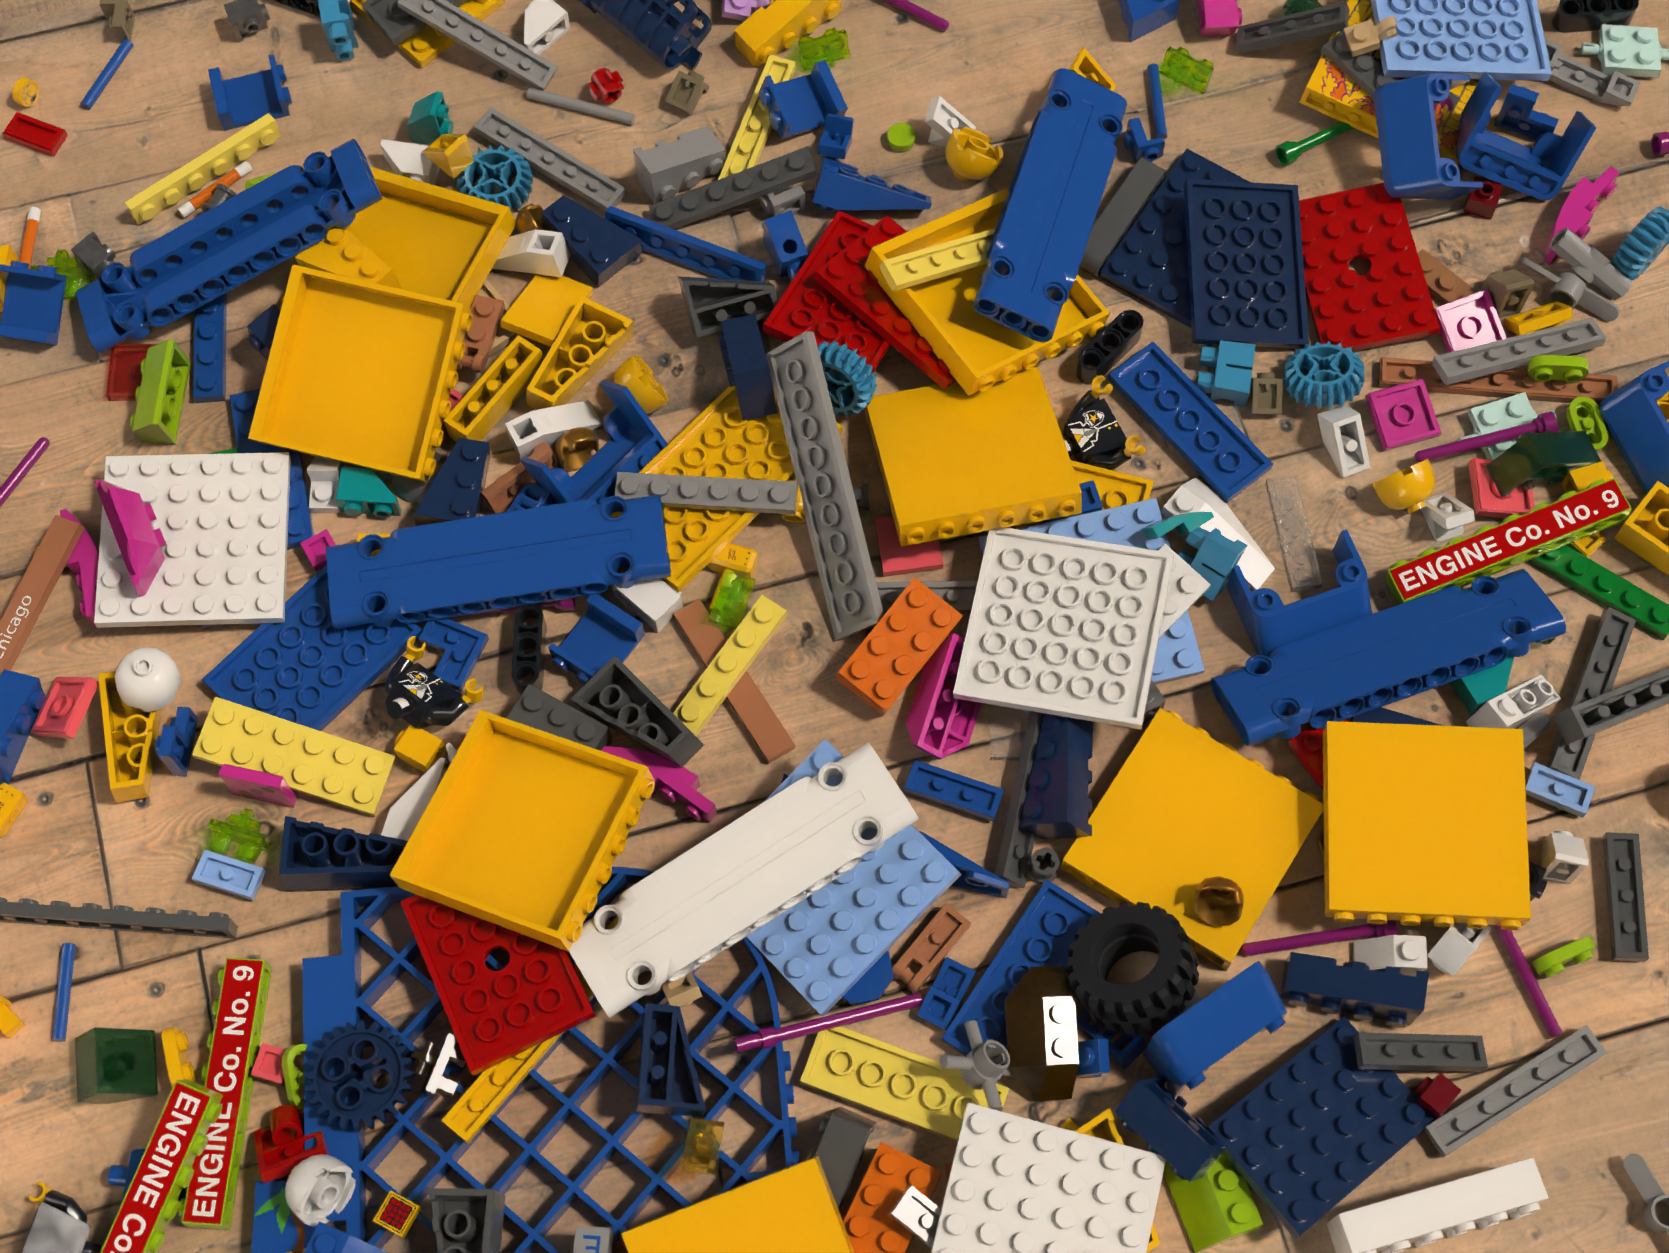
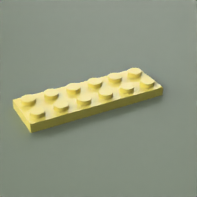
[192,697,396,817]
[800,1026,1010,1142]

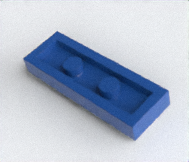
[904,759,1004,822]

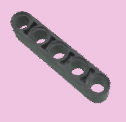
[1080,158,1167,276]

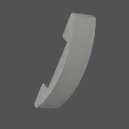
[1545,39,1641,106]

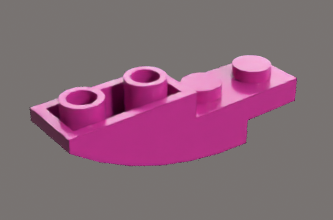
[1545,166,1620,265]
[60,509,99,628]
[601,746,717,823]

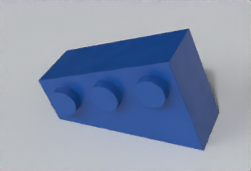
[1119,0,1180,42]

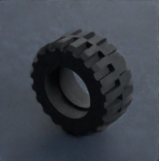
[1066,902,1199,1034]

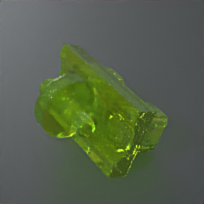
[798,28,851,70]
[1159,47,1214,94]
[30,249,92,297]
[709,570,756,630]
[207,808,271,864]

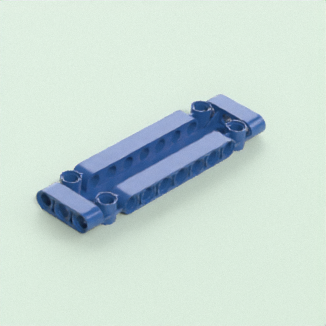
[973,68,1127,342]
[76,138,382,353]
[326,494,671,629]
[1211,569,1566,746]

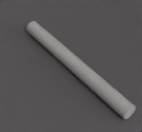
[526,87,635,125]

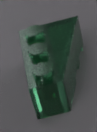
[1486,429,1601,497]

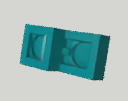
[1142,511,1214,540]

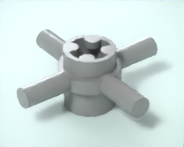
[940,1020,1017,1111]

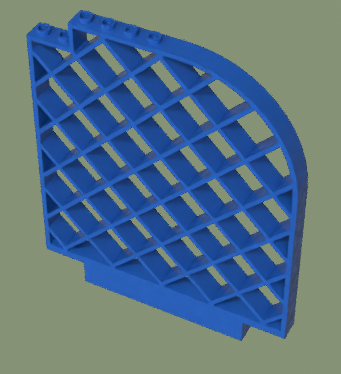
[302,867,800,1253]

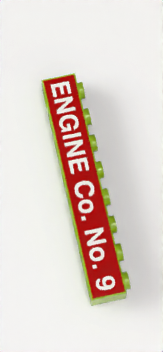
[1385,478,1632,605]
[179,957,272,1231]
[100,1079,223,1253]

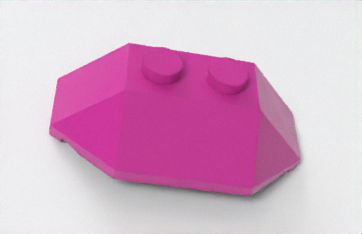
[94,479,167,597]
[906,633,982,759]

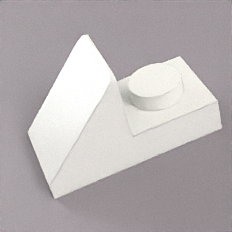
[925,96,976,147]
[307,457,345,513]
[1421,492,1475,542]

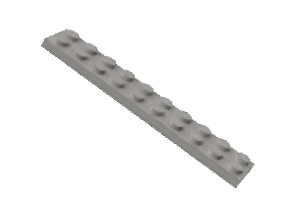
[766,331,884,641]

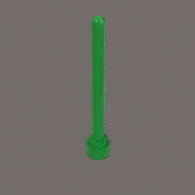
[1275,122,1354,166]

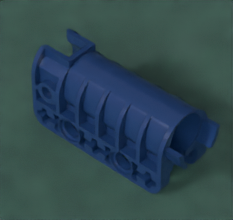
[579,0,712,70]

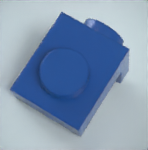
[817,113,854,159]
[1123,117,1165,163]
[1077,1039,1110,1077]

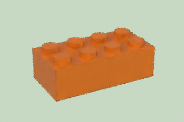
[834,577,963,716]
[843,1142,942,1253]

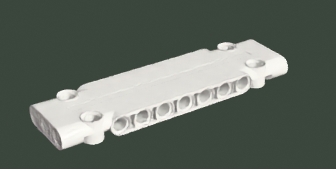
[569,742,919,1018]

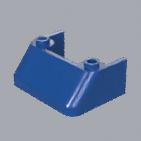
[1456,72,1597,200]
[1374,73,1483,200]
[1599,361,1669,496]
[520,380,668,504]
[1226,529,1372,657]
[1143,961,1287,1098]

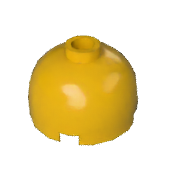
[945,127,1004,181]
[613,354,669,414]
[1372,459,1436,513]

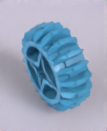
[456,145,533,212]
[1610,206,1669,281]
[817,341,877,417]
[1283,341,1365,410]

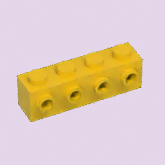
[443,335,544,442]

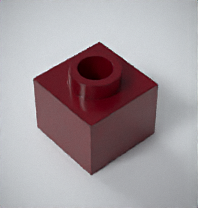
[1463,176,1503,220]
[1415,1072,1462,1121]

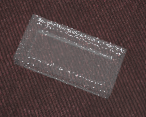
[989,704,1022,761]

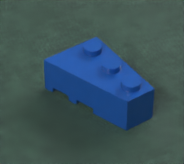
[0,669,45,784]

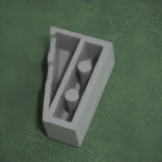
[633,126,727,204]

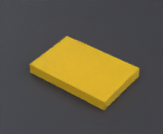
[501,274,593,347]

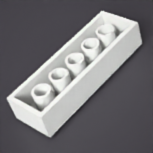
[1326,1158,1549,1253]

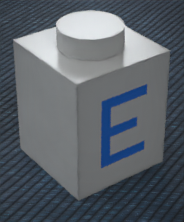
[573,1226,613,1253]

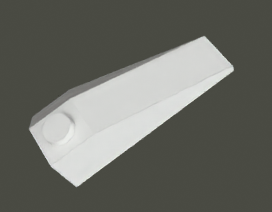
[1161,478,1275,590]

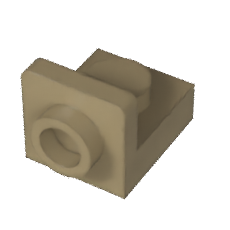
[100,0,135,44]
[665,70,710,114]
[1250,373,1283,415]

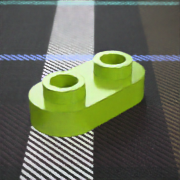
[1528,355,1589,383]
[1566,396,1608,454]
[1532,935,1597,978]
[282,1044,307,1111]

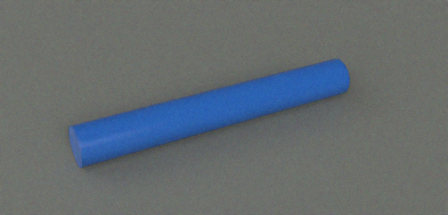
[81,39,134,110]
[1147,64,1167,139]
[52,943,76,1042]

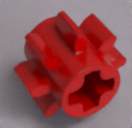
[588,68,624,104]

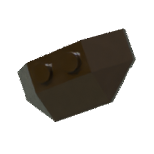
[1003,966,1079,1101]

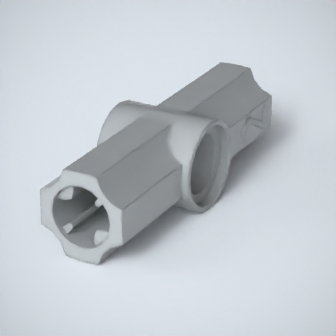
[1549,227,1632,301]

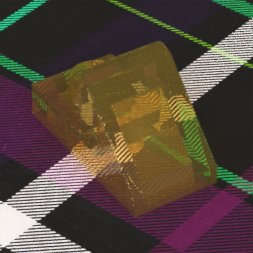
[680,1118,724,1176]

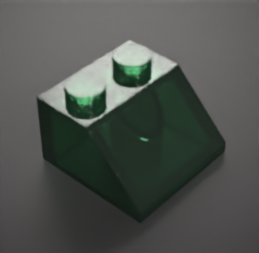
[75,1027,158,1104]

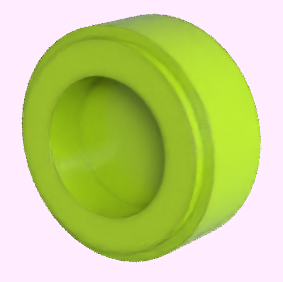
[887,123,915,152]

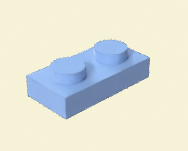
[1525,762,1596,818]
[192,849,266,901]

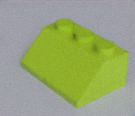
[130,340,191,445]
[1163,1153,1264,1253]

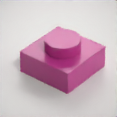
[300,529,336,571]

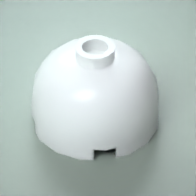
[115,647,181,712]
[285,1154,356,1227]

